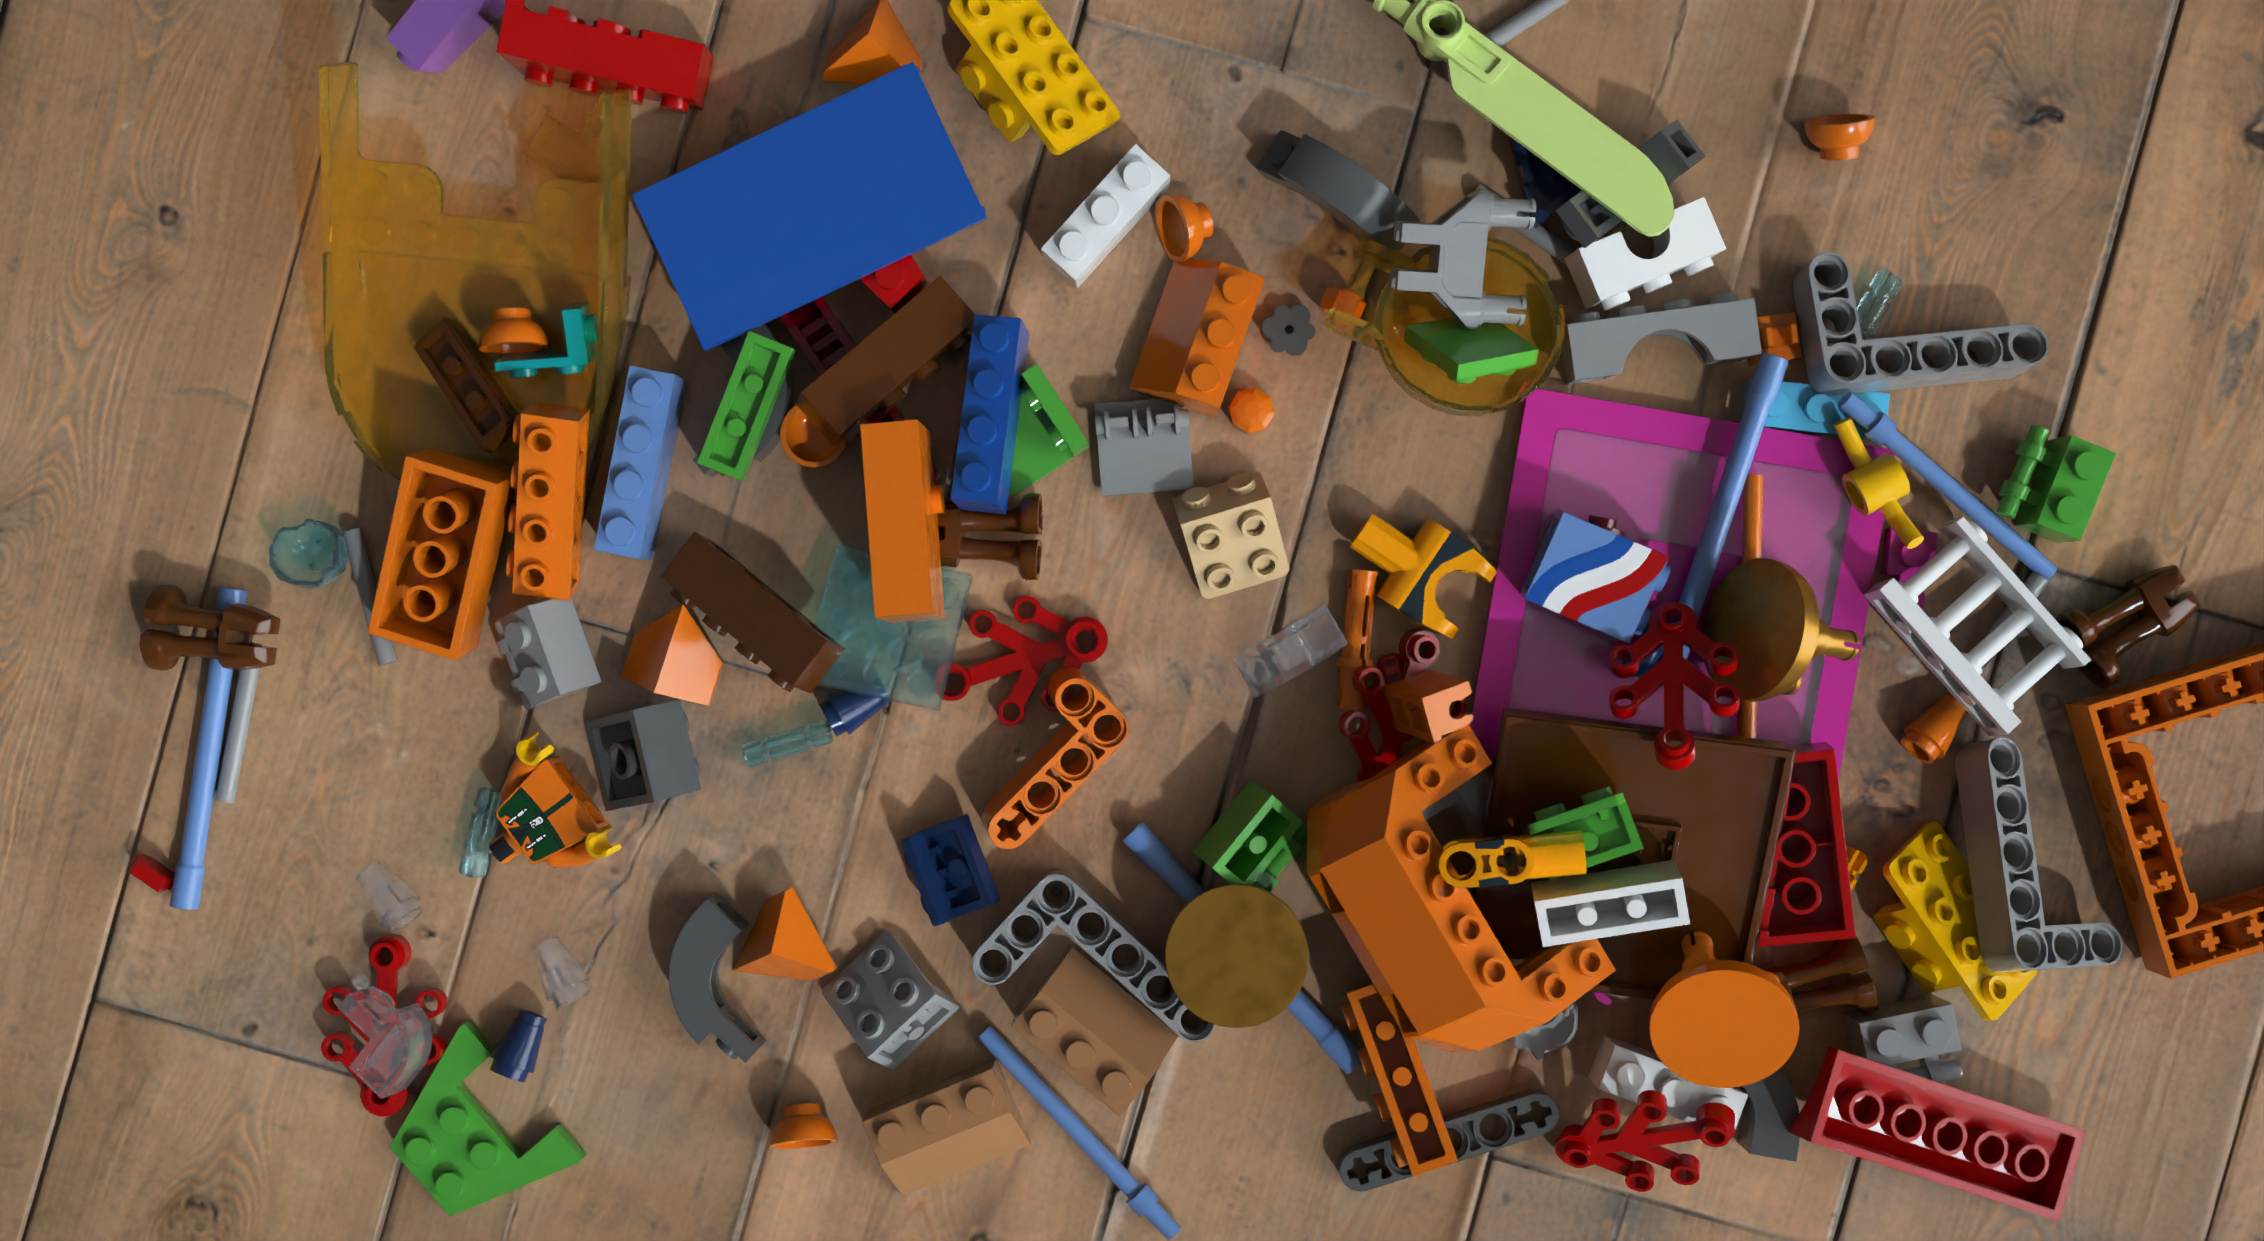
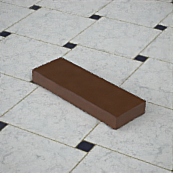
[413,317,519,453]

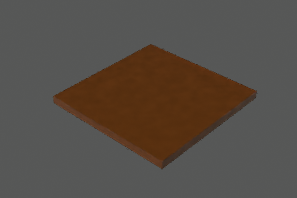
[1472,707,1797,1000]

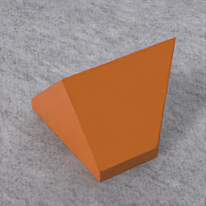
[823,0,922,85]
[621,604,724,706]
[732,887,837,981]

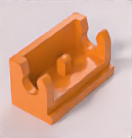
[1384,670,1474,744]

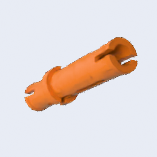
[1336,569,1378,710]

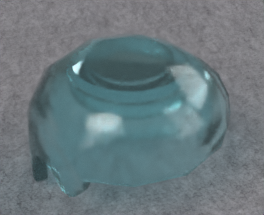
[269,518,349,589]

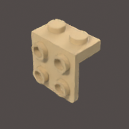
[1172,471,1290,599]

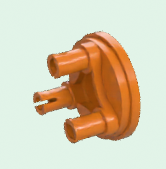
[1649,931,1799,1088]

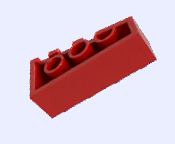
[1756,742,1856,947]

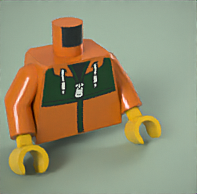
[488,731,622,868]

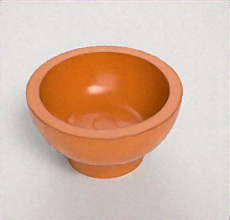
[1804,114,1875,160]
[1155,195,1213,262]
[479,308,549,355]
[780,405,848,468]
[770,1103,838,1149]

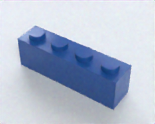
[951,314,1029,514]

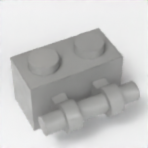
[494,598,602,711]
[1842,994,1962,1085]

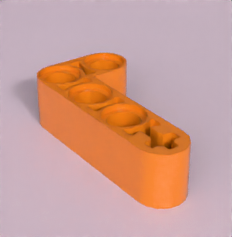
[982,667,1129,850]

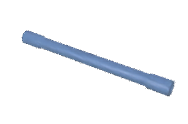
[1657,353,1789,663]
[170,586,248,910]
[1122,821,1361,1074]

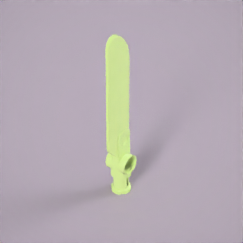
[1372,0,1675,237]

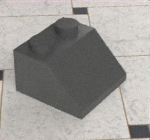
[585,699,701,811]

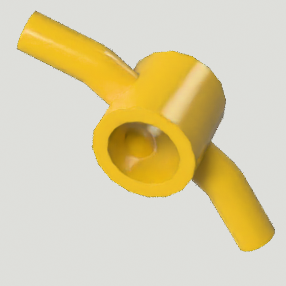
[1833,417,1924,549]

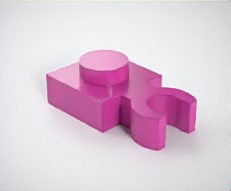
[1881,528,1938,609]

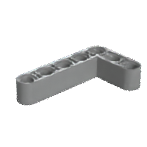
[1792,252,2049,396]
[1955,737,2122,972]
[972,869,1215,1043]

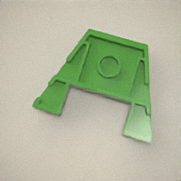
[389,1020,587,1216]

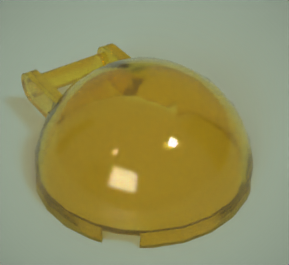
[1324,236,1565,417]

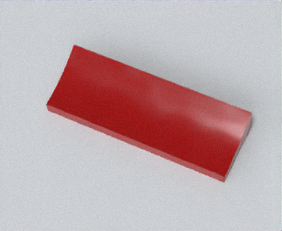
[1788,1047,2086,1222]

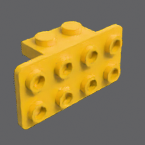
[947,0,1120,155]
[1873,821,2037,1022]

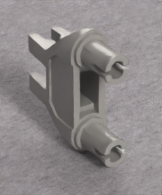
[1389,188,1536,330]

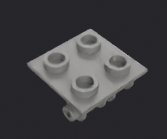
[1095,399,1194,496]

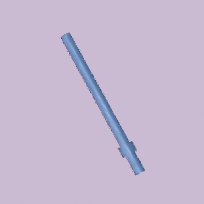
[1838,392,2057,580]
[977,1025,1181,1240]

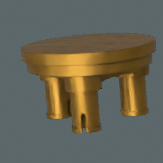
[1702,558,1860,702]
[1165,884,1308,1028]

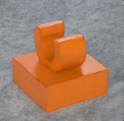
[1750,312,1802,366]

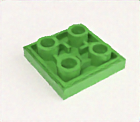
[1404,317,1539,383]

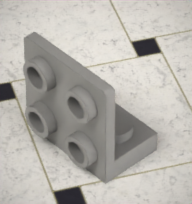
[822,930,960,1070]

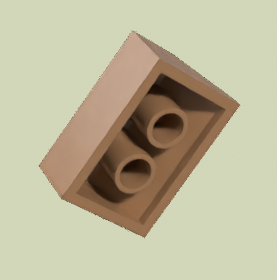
[1011,946,1179,1117]
[862,1058,1031,1196]

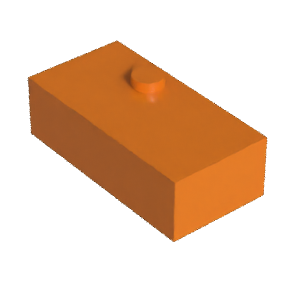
[860,419,945,623]
[367,447,514,661]

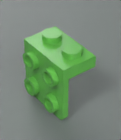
[1527,786,1644,880]

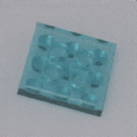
[816,545,973,711]

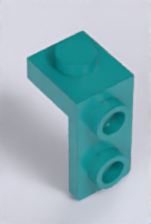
[493,302,600,378]

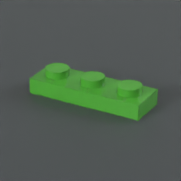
[697,331,796,481]

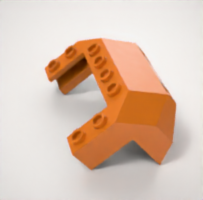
[1307,724,1616,1052]

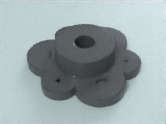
[1261,304,1315,356]

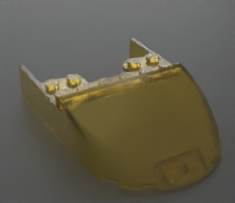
[319,62,632,503]

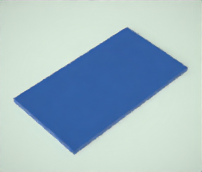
[632,62,987,351]

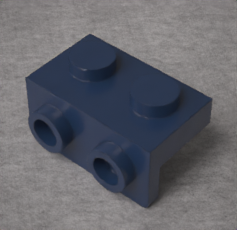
[901,814,1000,927]

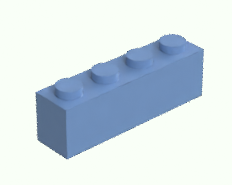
[594,366,687,560]

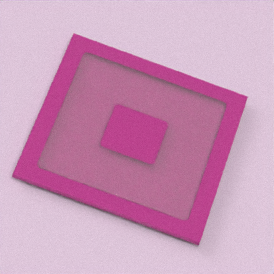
[1469,387,1895,781]

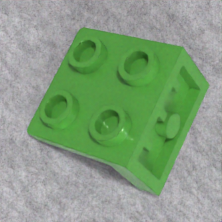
[1009,364,1090,496]

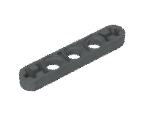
[1338,1089,1559,1192]

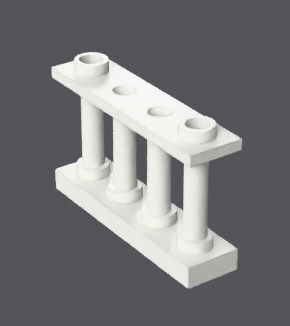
[1863,517,2091,736]

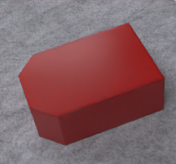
[127,853,175,892]

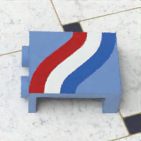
[1520,508,1671,644]

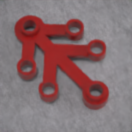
[933,596,1108,726]
[1609,602,1740,770]
[1338,629,1466,783]
[321,934,447,1117]
[1555,1090,1735,1192]

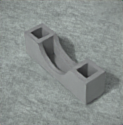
[1559,293,1762,385]

